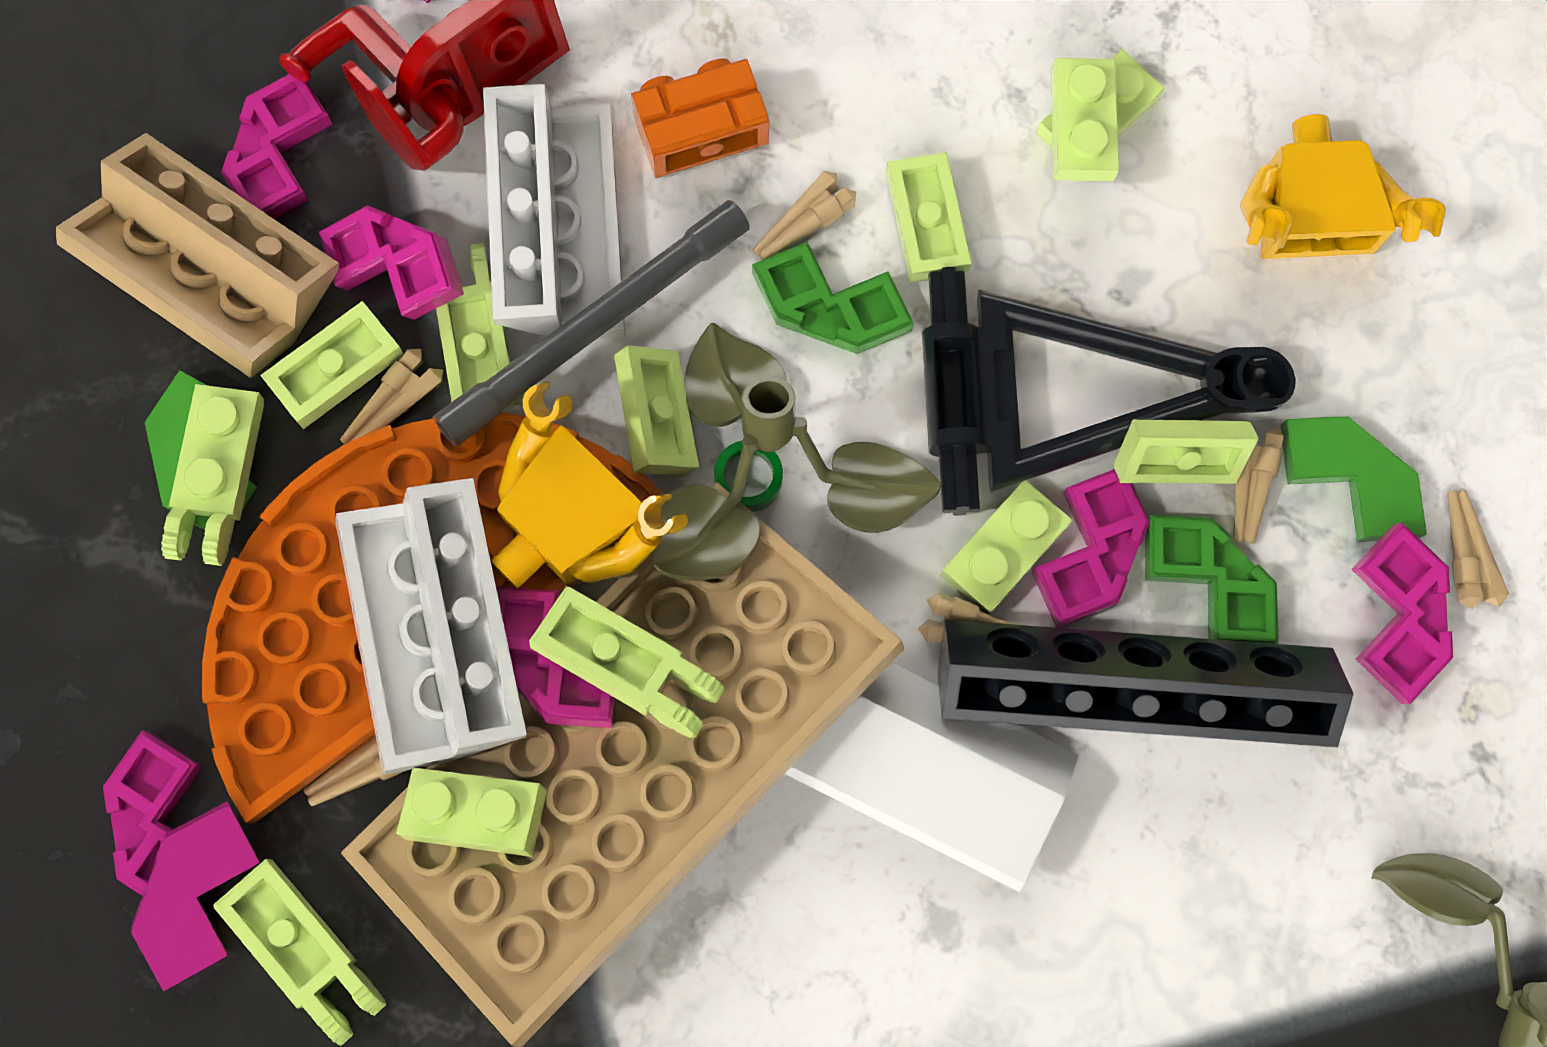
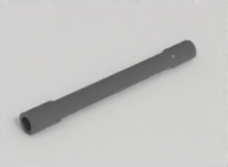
[433,200,750,447]

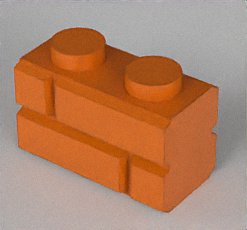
[631,58,769,178]

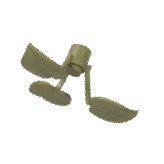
[653,323,941,581]
[1371,853,1547,1047]

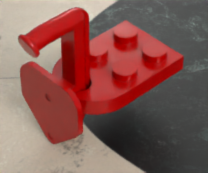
[279,0,570,171]

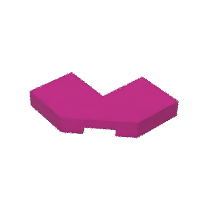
[221,74,333,219]
[319,205,464,320]
[1032,469,1150,628]
[1351,522,1453,704]
[496,586,616,728]
[103,730,203,896]
[131,801,260,992]

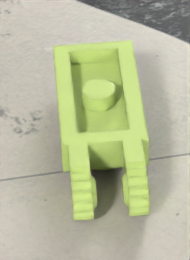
[436,242,518,407]
[161,384,264,566]
[529,586,725,739]
[213,859,386,1046]

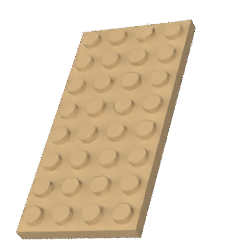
[341,483,904,1047]

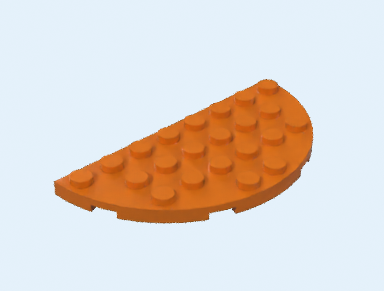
[202,412,663,824]

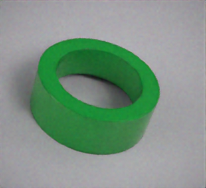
[714,440,783,512]

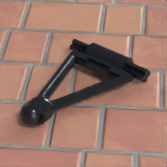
[922,267,1296,516]

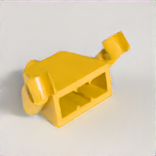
[1240,114,1446,259]
[491,381,688,589]

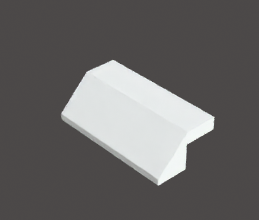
[483,84,625,339]
[335,478,527,775]
[785,663,1079,892]

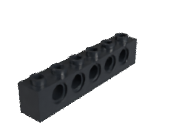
[937,619,1354,748]

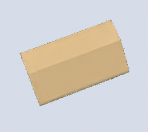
[56,133,339,378]

